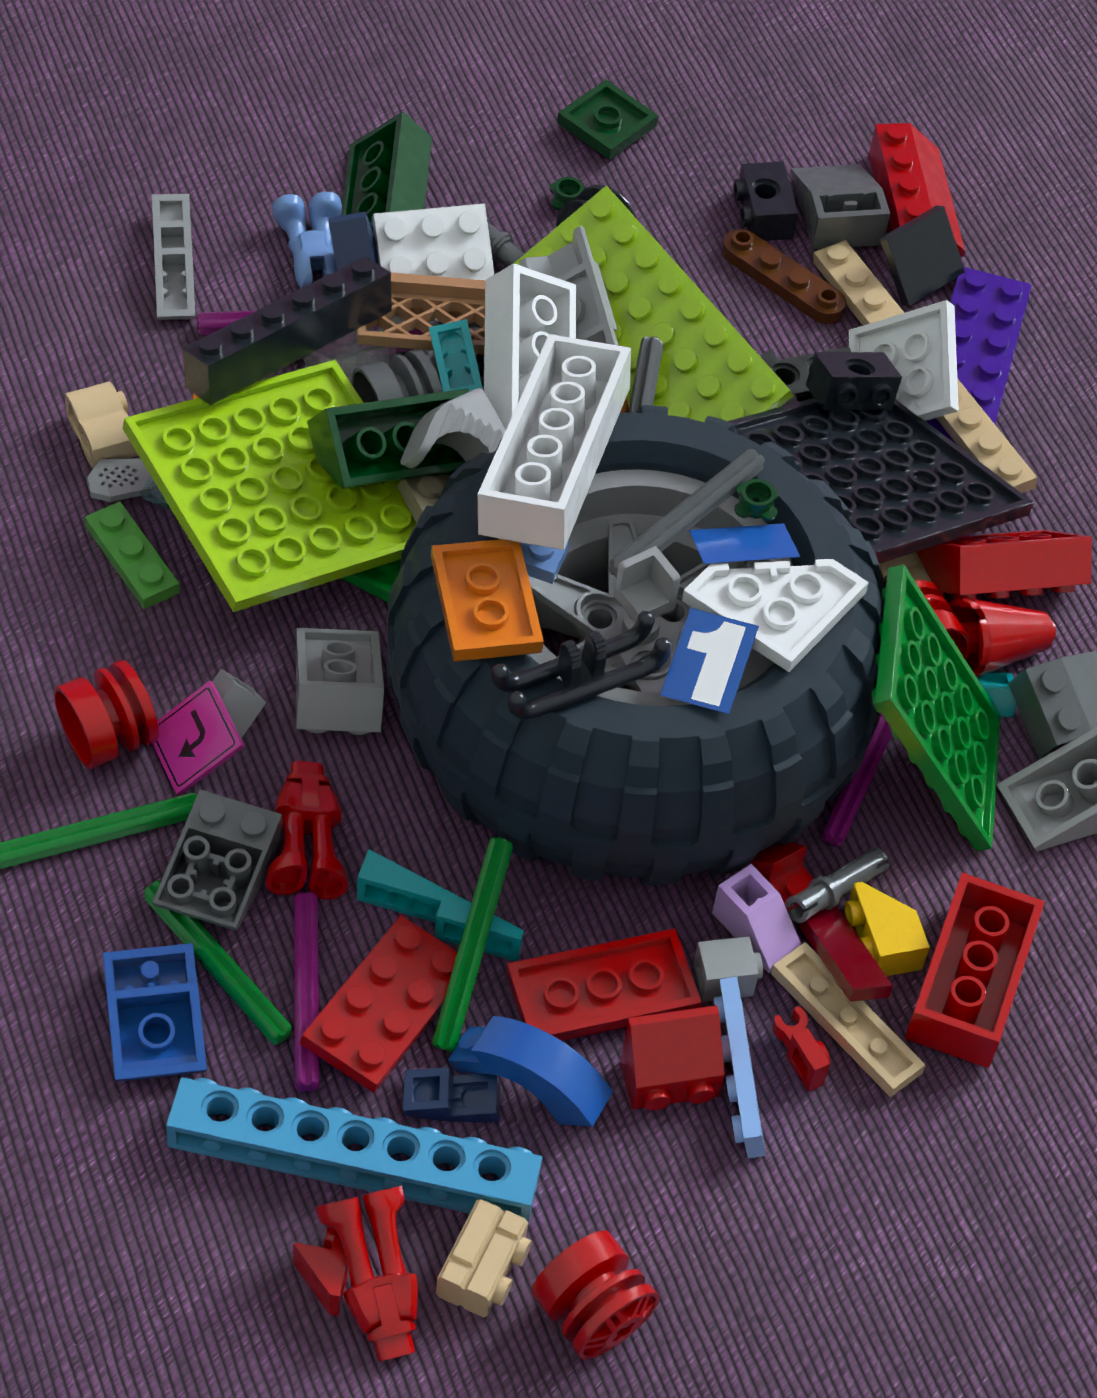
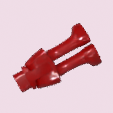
[266,761,348,900]
[315,1185,418,1361]

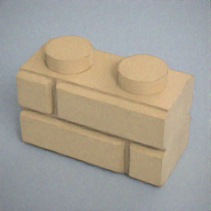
[436,1199,532,1317]

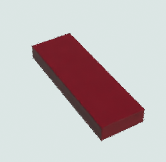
[796,906,893,1002]

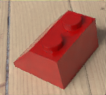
[620,1005,724,1110]

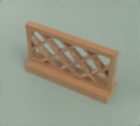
[357,272,486,355]

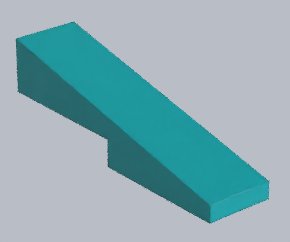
[429,319,483,392]
[357,849,524,962]

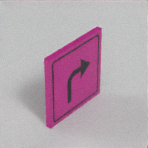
[152,681,245,796]

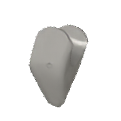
[400,388,506,469]

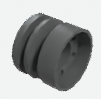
[351,348,443,403]

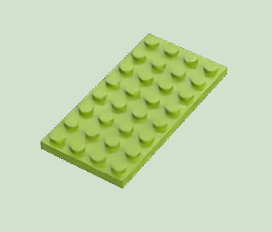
[513,185,793,422]

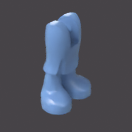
[272,191,342,289]

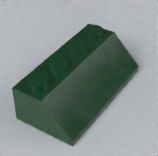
[341,111,432,237]
[307,388,469,489]

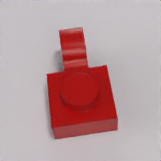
[772,1006,830,1092]

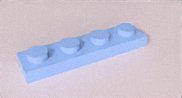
[714,976,766,1159]

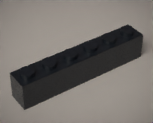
[182,256,392,405]

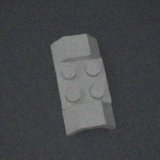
[519,226,618,346]

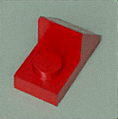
[745,842,813,923]
[293,1226,349,1316]

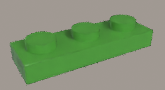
[85,501,180,609]

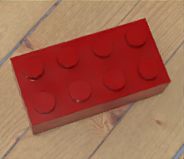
[905,872,1045,1068]

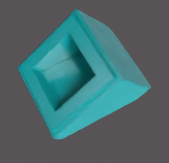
[977,672,1016,717]

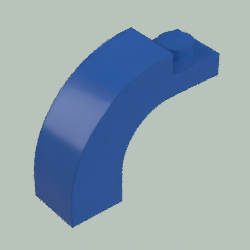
[448,1016,613,1127]

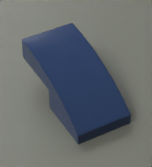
[403,1067,500,1122]

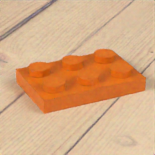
[431,539,544,662]

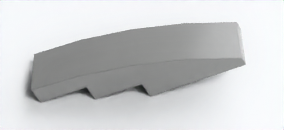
[152,194,195,320]

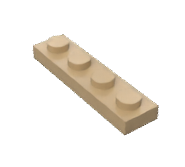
[771,942,925,1098]

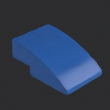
[103,943,207,1082]

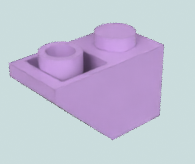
[712,864,801,974]

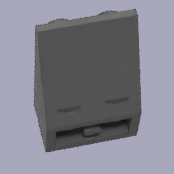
[790,164,890,250]
[153,789,283,931]

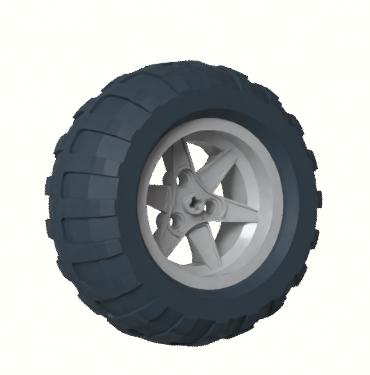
[387,405,885,885]

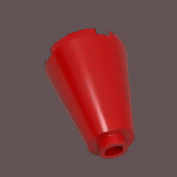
[949,598,1056,677]

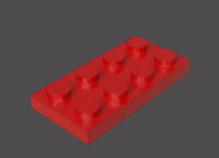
[299,915,458,1093]
[506,928,702,1041]

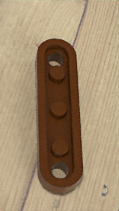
[722,229,846,324]

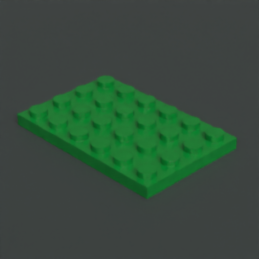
[872,564,1001,851]

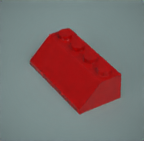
[869,123,965,256]
[916,530,1092,600]

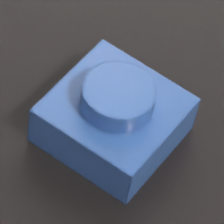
[521,542,569,584]

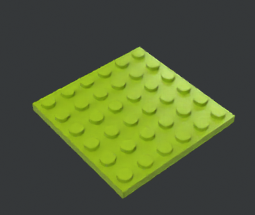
[122,360,416,612]

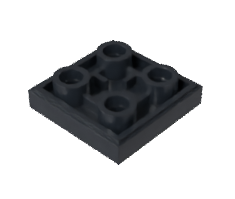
[880,205,965,306]

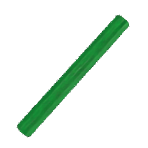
[0,793,197,869]
[432,837,513,1052]
[144,880,292,1045]

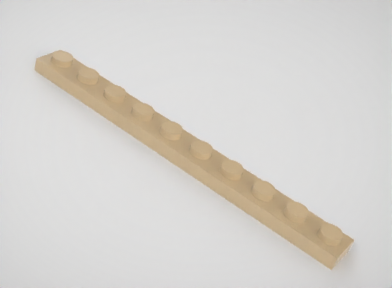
[813,240,1037,493]

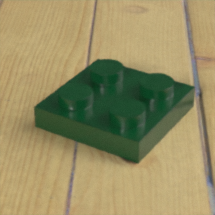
[557,79,658,160]

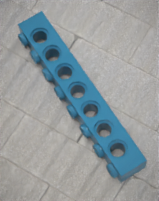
[166,1077,542,1224]

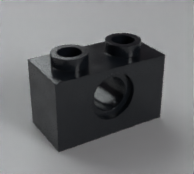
[733,161,798,241]
[806,352,902,410]

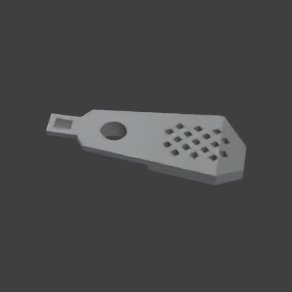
[87,459,159,502]

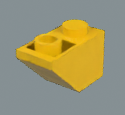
[844,882,930,976]

